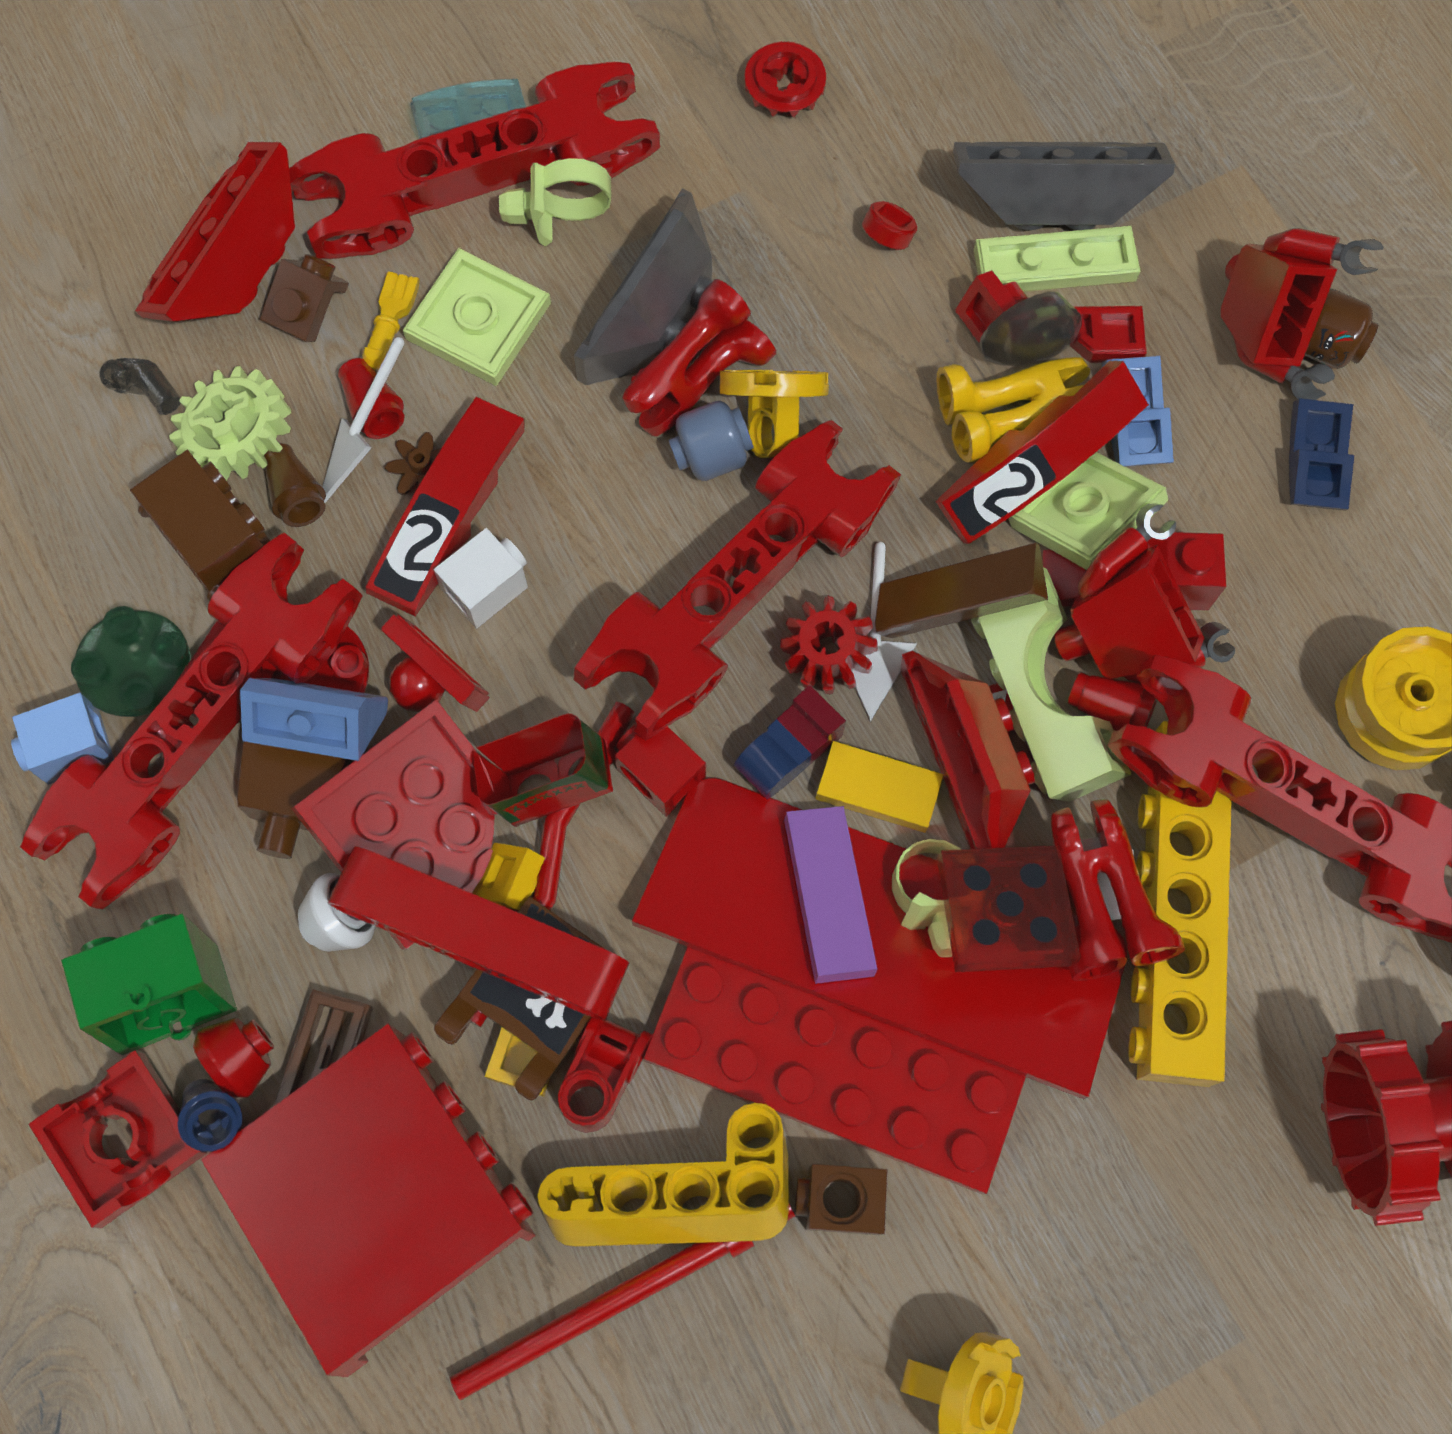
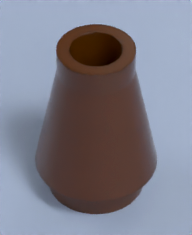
[264,443,326,527]

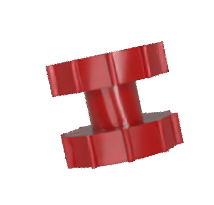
[1321,1021,1452,1226]

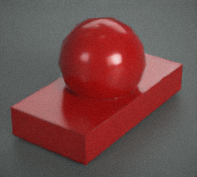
[380,614,490,712]

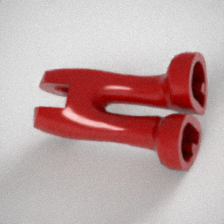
[622,279,776,437]
[1051,799,1185,981]

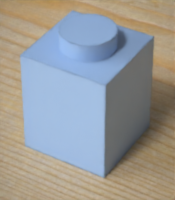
[11,692,114,785]

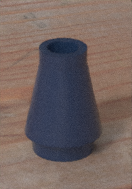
[178,1079,242,1151]

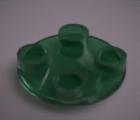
[71,606,191,717]

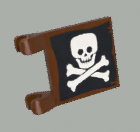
[434,896,605,1101]

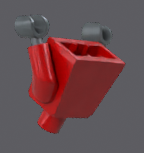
[1220,228,1384,400]
[1054,503,1235,682]

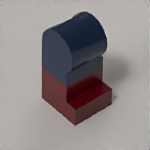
[734,684,846,799]

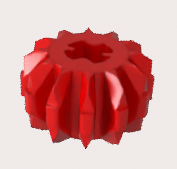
[780,595,878,695]

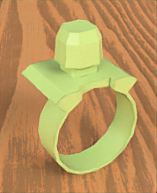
[499,158,611,246]
[892,839,988,957]

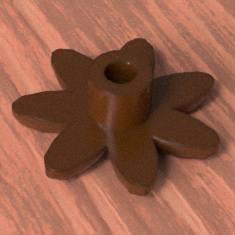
[385,432,441,495]

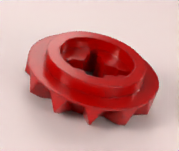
[745,41,826,118]

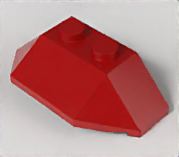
[135,142,295,322]
[901,651,1035,876]

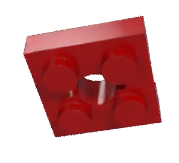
[28,1050,208,1229]

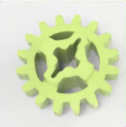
[169,366,291,481]

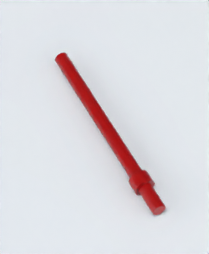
[450,1204,796,1401]

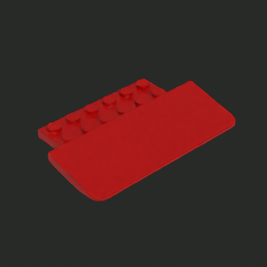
[632,778,1127,1195]

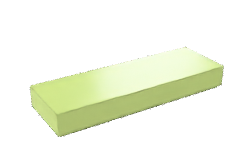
[974,226,1140,291]

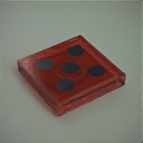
[937,845,1081,972]

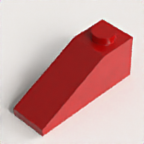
[1041,532,1226,611]

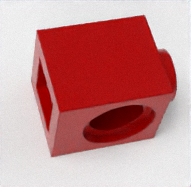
[614,724,706,817]

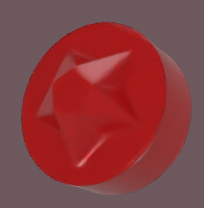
[862,201,917,250]

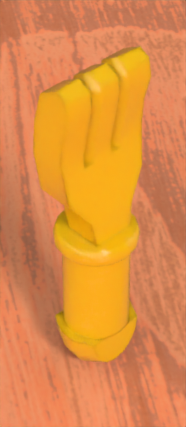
[362,271,420,370]

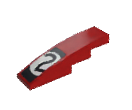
[935,361,1149,544]
[365,396,525,617]

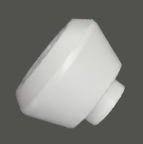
[298,873,375,952]

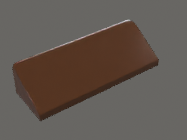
[875,543,1048,639]

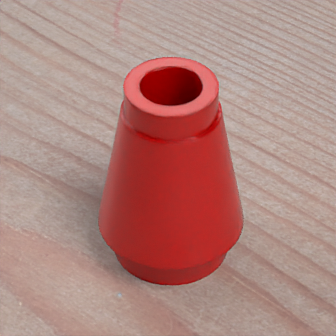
[338,358,405,439]
[1068,672,1157,731]

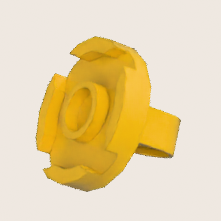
[720,370,829,458]
[900,1332,1024,1434]

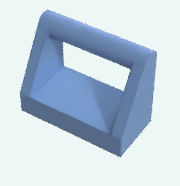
[240,678,388,761]

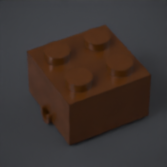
[130,449,270,602]

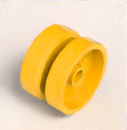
[1335,626,1452,770]

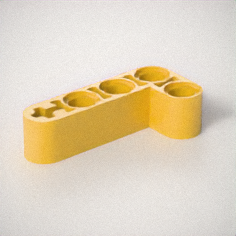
[538,1103,789,1247]

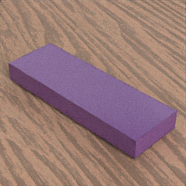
[784,806,877,984]

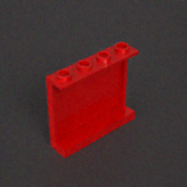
[201,1024,536,1377]

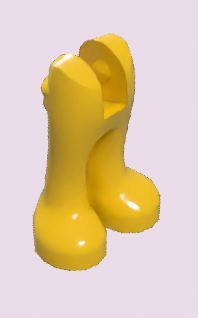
[936,357,1091,463]

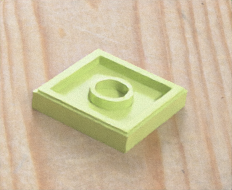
[403,248,551,386]
[1009,452,1168,570]

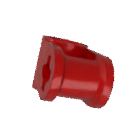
[558,1017,653,1133]

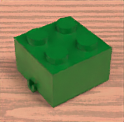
[61,913,237,1056]

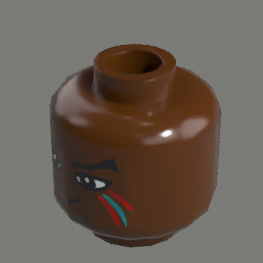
[1304,288,1378,369]

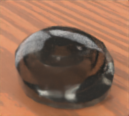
[979,291,1082,367]

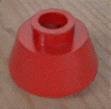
[193,1017,274,1098]

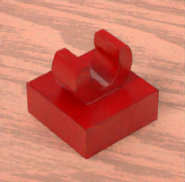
[955,270,1028,350]

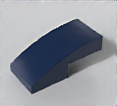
[1289,398,1355,511]

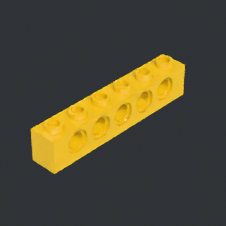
[1128,721,1231,1087]

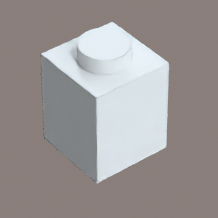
[433,528,528,629]

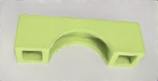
[971,567,1131,802]

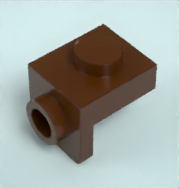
[260,254,349,342]

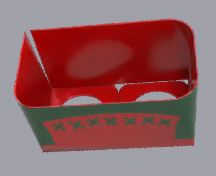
[472,713,613,827]

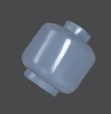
[669,401,754,481]

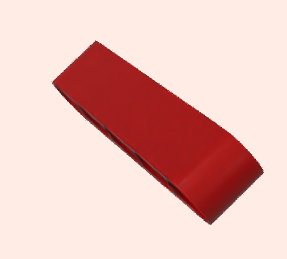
[327,846,630,1021]

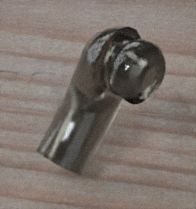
[99,358,181,415]

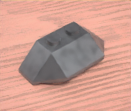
[953,142,1175,230]
[574,188,713,385]

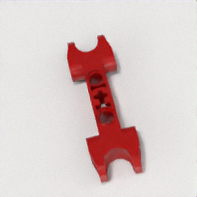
[289,62,660,259]
[573,420,901,741]
[20,532,363,910]
[1107,655,1452,943]

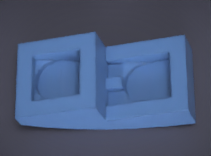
[1102,356,1174,467]

